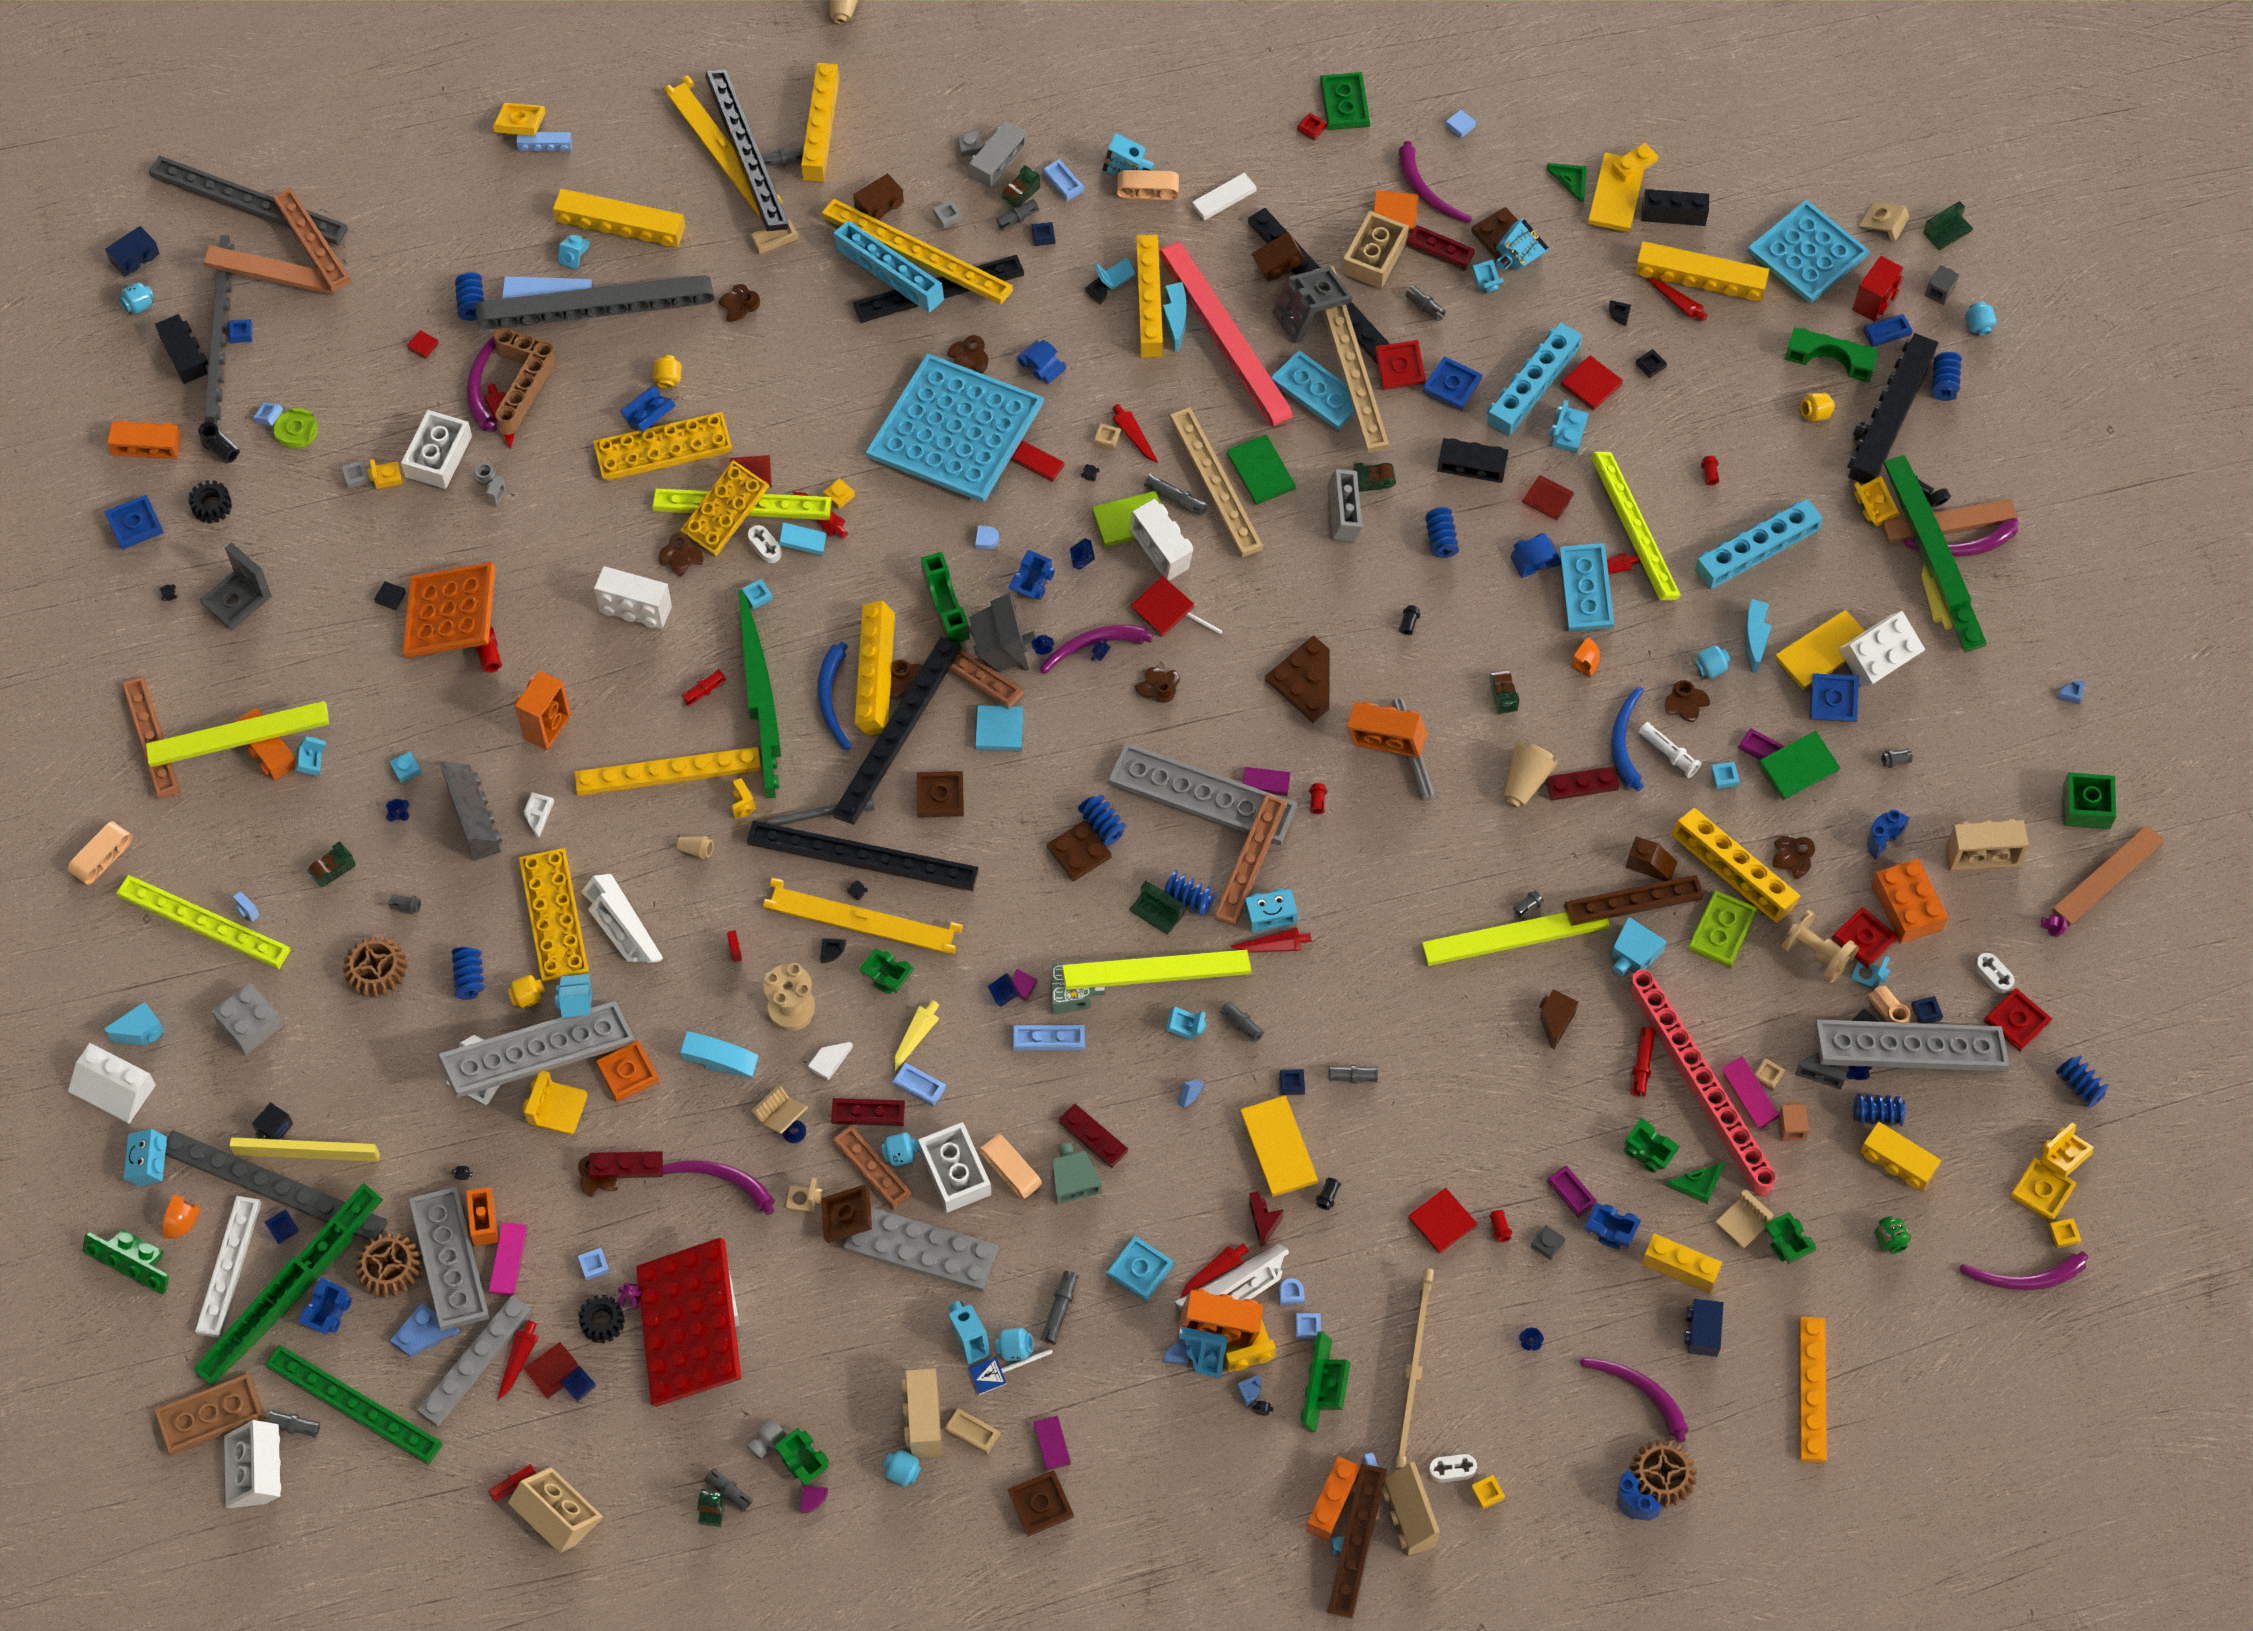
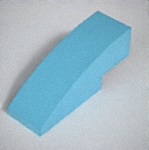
[1163,282,1186,352]
[1745,599,1772,673]
[680,1031,759,1078]

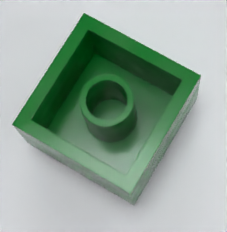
[2063,772,2116,829]

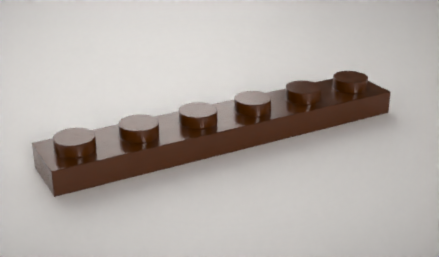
[1564,875,1704,926]
[1328,1463,1387,1619]

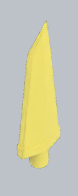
[1921,563,1953,630]
[895,1000,939,1072]

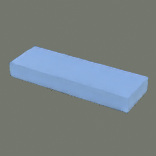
[1013,1025,1085,1051]

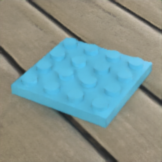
[1747,199,1870,304]

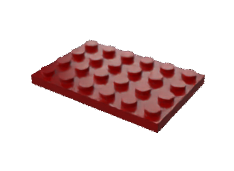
[636,1238,742,1407]

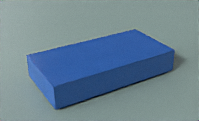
[1863,314,1913,348]

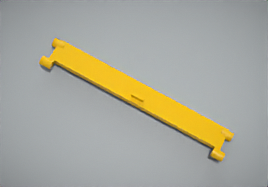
[664,75,783,216]
[763,878,963,955]

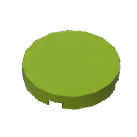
[273,408,319,449]

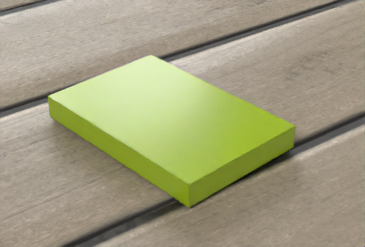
[1092,491,1161,547]
[1687,890,1758,969]

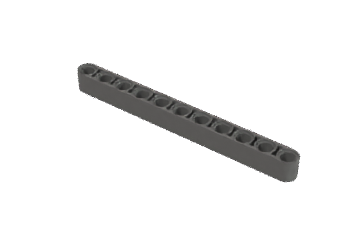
[475,275,715,330]

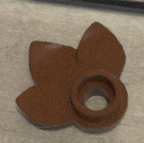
[718,284,760,322]
[947,335,989,374]
[659,533,704,576]
[890,659,923,698]
[1135,667,1180,703]
[1665,680,1710,722]
[1773,836,1815,879]
[578,1156,618,1197]

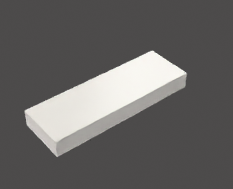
[1192,173,1257,221]

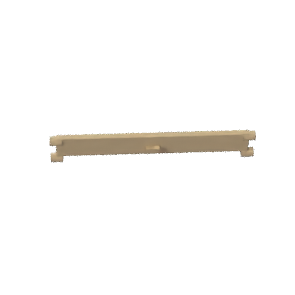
[1394,1268,1434,1472]

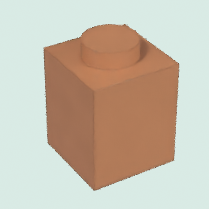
[1779,1102,1809,1141]

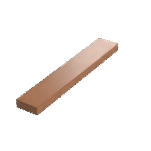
[273,188,351,292]
[204,245,334,295]
[1882,499,2018,544]
[121,676,181,800]
[1214,793,1288,927]
[2052,825,2165,927]

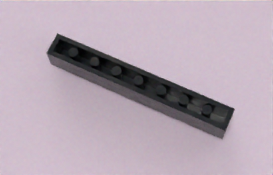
[1847,333,1939,484]

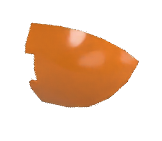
[1571,637,1601,677]
[162,1194,201,1239]

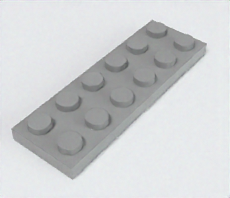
[409,1187,489,1331]
[844,1207,999,1292]

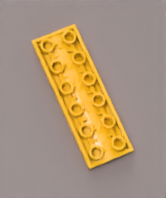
[593,412,732,480]
[519,848,589,982]

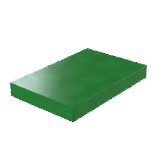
[1320,72,1370,130]
[1227,434,1296,505]
[1758,730,1841,801]

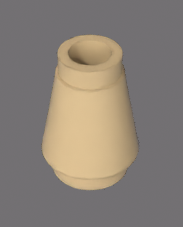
[677,836,714,859]

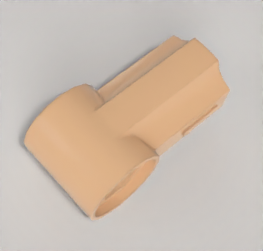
[1868,985,1910,1023]

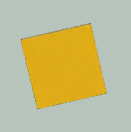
[493,103,546,136]
[2010,1158,2077,1223]

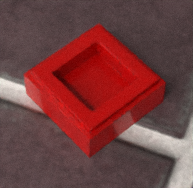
[1297,112,1327,140]
[407,330,439,359]
[727,930,742,962]

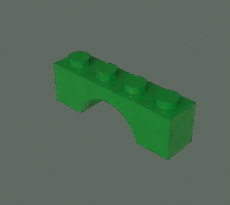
[1785,327,1879,382]
[921,552,970,642]

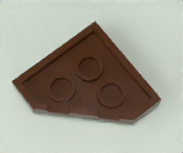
[1265,635,1330,723]

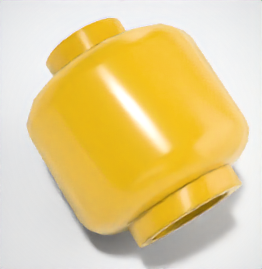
[652,355,682,389]
[1800,392,1835,422]
[508,975,545,1009]

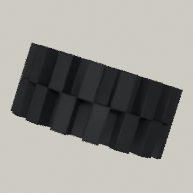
[188,480,232,524]
[578,1295,625,1343]

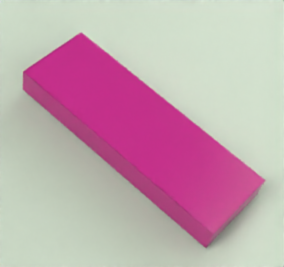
[1722,1056,1781,1129]
[489,1222,528,1296]

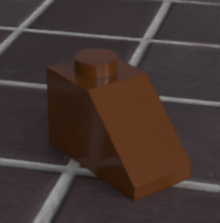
[1626,836,1677,881]
[1539,989,1579,1049]

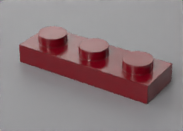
[1407,225,1475,270]
[1546,766,1619,801]
[831,1098,905,1126]
[1059,1103,1128,1168]
[589,1151,663,1179]

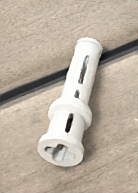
[1639,722,1702,778]

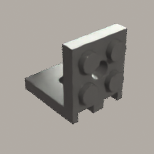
[1272,267,1353,343]
[200,542,272,631]

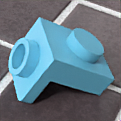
[558,235,590,269]
[1471,259,1504,293]
[295,736,326,776]
[1166,1006,1206,1040]

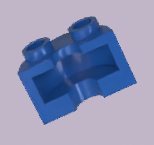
[1017,340,1066,384]
[1510,533,1561,578]
[1008,549,1055,600]
[1868,809,1910,859]
[1585,1203,1641,1249]
[298,1277,352,1334]
[1617,1469,1662,1521]

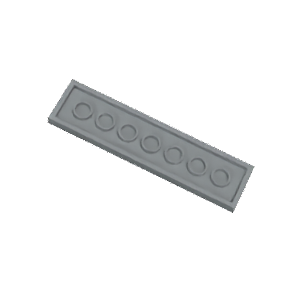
[1109,743,1298,845]
[438,1001,635,1098]
[1814,1020,2010,1071]

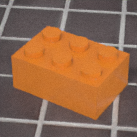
[515,670,571,750]
[1347,702,1427,758]
[1871,858,1948,944]
[1178,1289,1264,1348]

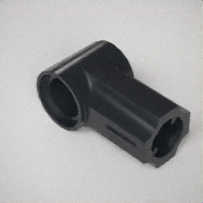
[198,422,240,463]

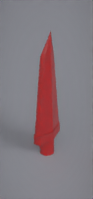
[1646,278,1708,322]
[484,384,514,449]
[1112,404,1158,463]
[792,491,848,539]
[1607,553,1640,575]
[1230,927,1312,952]
[1180,1243,1249,1298]
[497,1320,539,1401]

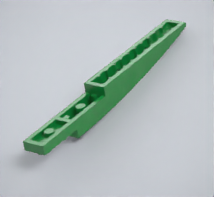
[1883,455,1987,653]
[738,590,781,799]
[193,1182,384,1385]

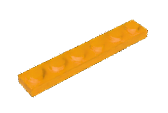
[1799,1317,1827,1463]

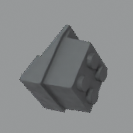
[969,593,1038,672]

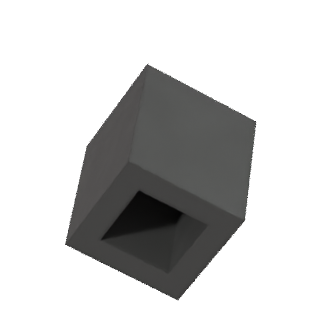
[1925,265,1960,305]

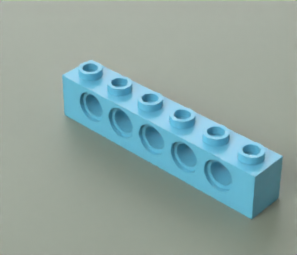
[833,220,944,313]
[1487,322,1582,436]
[1695,499,1823,589]

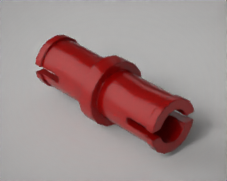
[681,669,727,707]

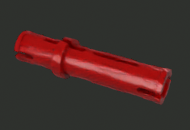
[1631,1027,1656,1097]

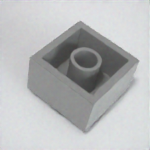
[212,983,284,1055]

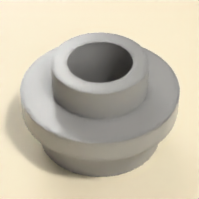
[474,463,496,484]

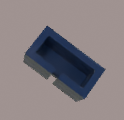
[105,226,160,277]
[1684,1298,1724,1357]

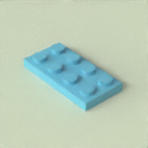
[1271,350,1355,431]
[1560,543,1614,632]

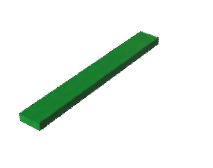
[265,1345,443,1465]

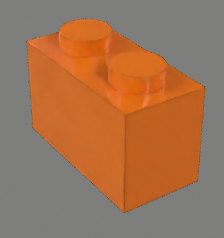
[466,1187,499,1246]

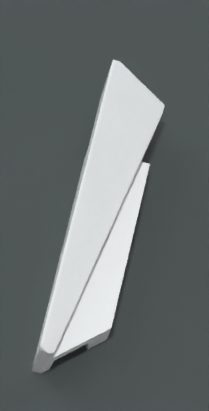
[581,874,663,963]
[1175,1244,1289,1310]

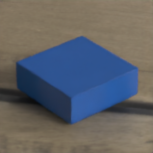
[229,319,252,343]

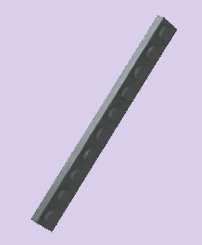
[149,155,348,245]
[205,235,235,425]
[165,1130,387,1241]

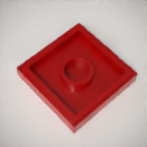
[1375,340,1426,390]
[1561,355,1623,411]
[1131,576,1195,637]
[1831,907,1899,969]
[1984,988,2052,1052]
[1408,1187,1477,1254]

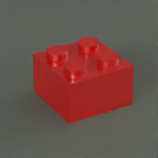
[1852,255,1904,322]

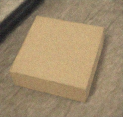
[1093,423,1121,450]
[1755,1058,1786,1091]

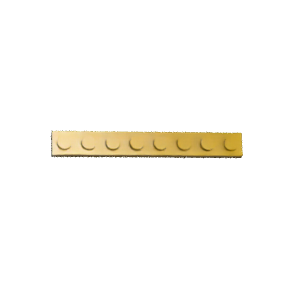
[575,747,761,796]

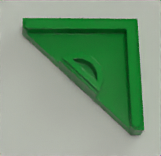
[1547,163,1587,203]
[1666,1162,1725,1204]

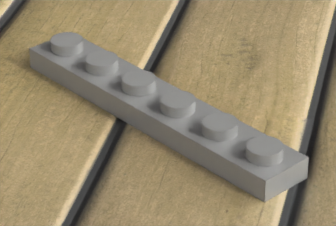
[417,1295,533,1427]

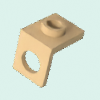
[786,1178,822,1213]

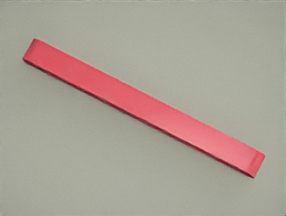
[1159,241,1293,427]
[1630,970,1776,1196]

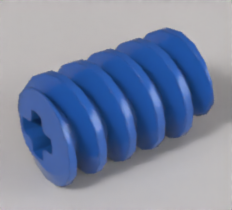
[455,272,484,321]
[1931,351,1962,401]
[1425,507,1459,558]
[1078,795,1126,846]
[1164,870,1217,916]
[451,947,485,1000]
[2056,1055,2109,1108]
[1853,1094,1906,1126]

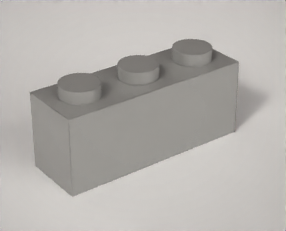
[969,121,1027,188]
[1328,469,1362,542]

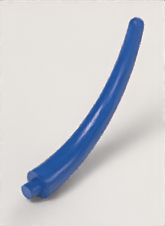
[817,641,851,750]
[1611,686,1644,792]

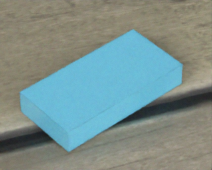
[778,522,826,556]

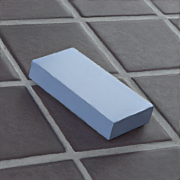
[1042,159,1084,201]
[892,1063,946,1107]

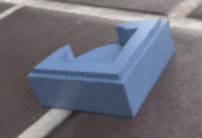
[2057,681,2085,704]
[1178,1079,1204,1108]
[1163,1339,1189,1365]
[1236,1374,1261,1408]

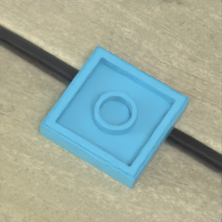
[976,705,1024,751]
[1106,1235,1175,1302]

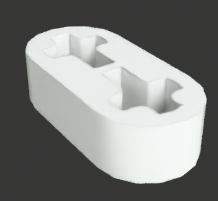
[748,525,781,563]
[1975,953,2015,994]
[1429,1454,1477,1483]

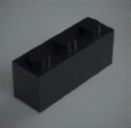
[1641,189,1709,226]
[155,314,208,384]
[1437,438,1509,483]

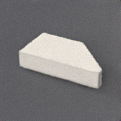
[523,792,554,838]
[808,1042,853,1081]

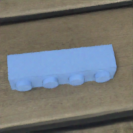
[517,132,572,152]

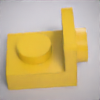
[367,459,403,489]
[731,778,756,819]

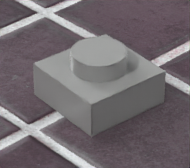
[958,131,982,156]
[933,200,963,228]
[342,460,370,489]
[485,475,507,507]

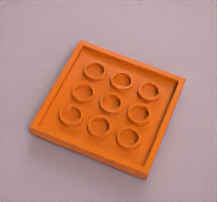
[402,562,496,658]

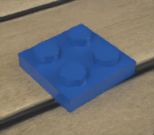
[1423,356,1483,411]
[104,494,164,550]
[1810,673,1859,722]

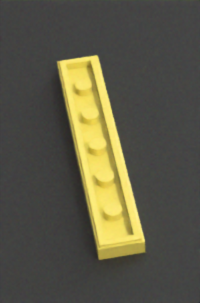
[230,1138,380,1162]

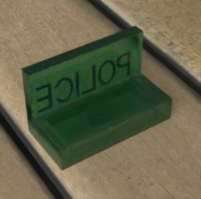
[1923,201,1973,251]
[1130,880,1184,935]

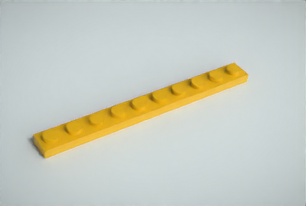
[822,199,1013,305]

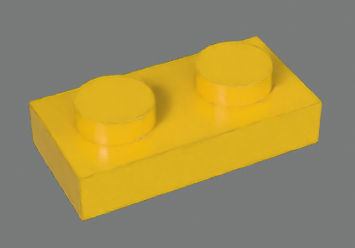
[1612,143,1659,182]

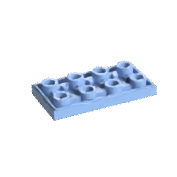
[502,276,592,319]

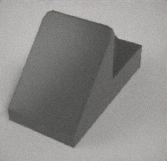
[1795,1052,1847,1090]

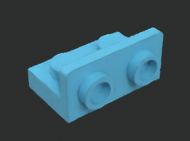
[1549,400,1589,453]

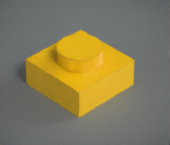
[823,478,855,509]
[2048,1218,2081,1249]
[1471,1474,1505,1510]

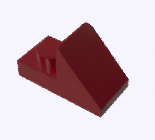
[1249,1191,1284,1246]

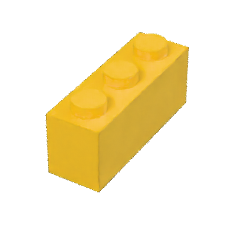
[1860,1121,1942,1191]
[1642,1233,1723,1294]

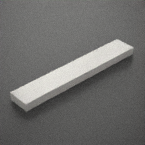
[195,1196,261,1338]

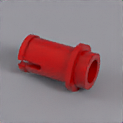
[1701,456,1720,486]
[1309,783,1328,814]
[1489,1210,1513,1243]

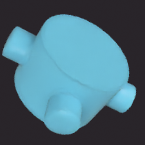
[1330,1536,1345,1555]

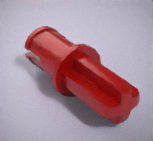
[488,1464,537,1502]

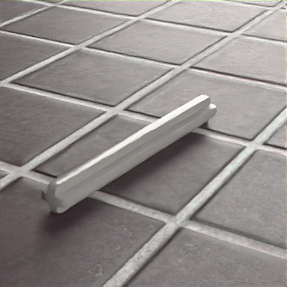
[1392,698,1434,800]

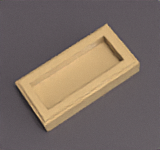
[750,219,799,254]
[945,1407,1000,1455]

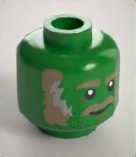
[1874,1216,1911,1254]

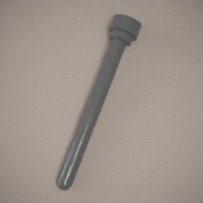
[764,796,875,826]

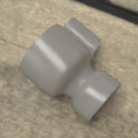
[747,1418,787,1460]

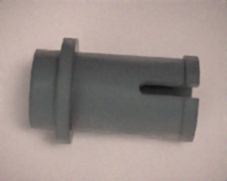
[1881,748,1913,768]
[1513,891,1543,919]
[389,894,421,914]

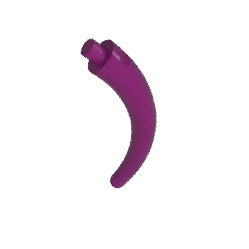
[1399,141,1472,223]
[467,336,497,432]
[1904,518,2019,556]
[1040,625,1154,674]
[663,1161,775,1215]
[1959,1251,2088,1290]
[1580,1358,1689,1443]

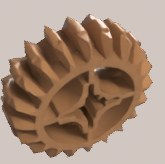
[342,936,408,998]
[355,1232,422,1298]
[1629,1439,1697,1508]

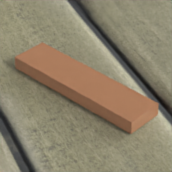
[949,650,1024,709]
[832,1125,913,1210]

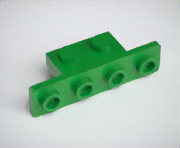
[83,1230,169,1295]
[1301,1331,1351,1432]

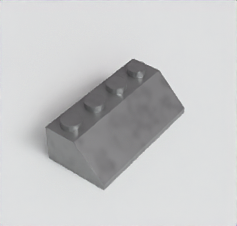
[440,761,502,861]

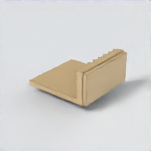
[1859,202,1910,242]
[751,1085,808,1134]
[1715,1190,1774,1249]

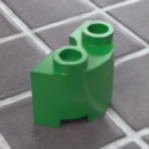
[859,948,914,994]
[1624,1118,1680,1173]
[1764,1212,1816,1264]
[774,1428,829,1485]

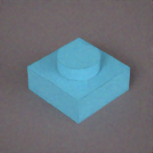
[742,579,773,610]
[390,751,421,783]
[1711,762,1740,789]

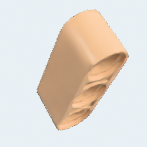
[1117,170,1179,200]
[68,822,132,885]
[980,1134,1043,1200]

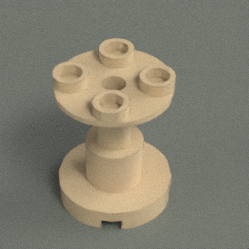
[1781,910,1859,983]
[764,963,816,1031]

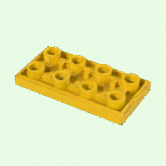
[1588,152,1644,233]
[680,460,770,557]
[1775,610,1865,691]
[1240,1095,1318,1197]

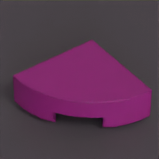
[1014,969,1037,1001]
[800,1486,829,1513]

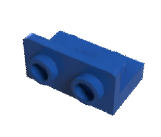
[621,386,676,432]

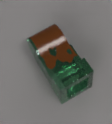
[1001,165,1040,207]
[1353,463,1396,492]
[1490,669,1520,714]
[307,841,356,887]
[697,1489,726,1527]

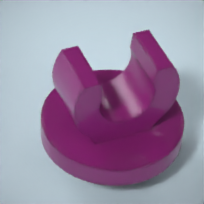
[2040,914,2067,937]
[618,1283,643,1308]

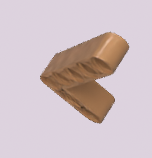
[494,328,555,435]

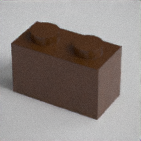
[853,173,904,220]
[1252,232,1305,282]

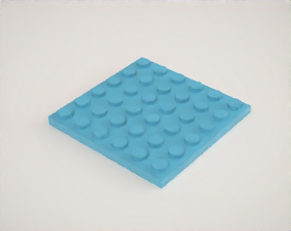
[866,353,1044,503]

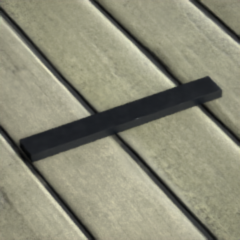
[853,255,1024,323]

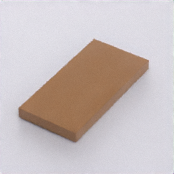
[154,1373,266,1456]

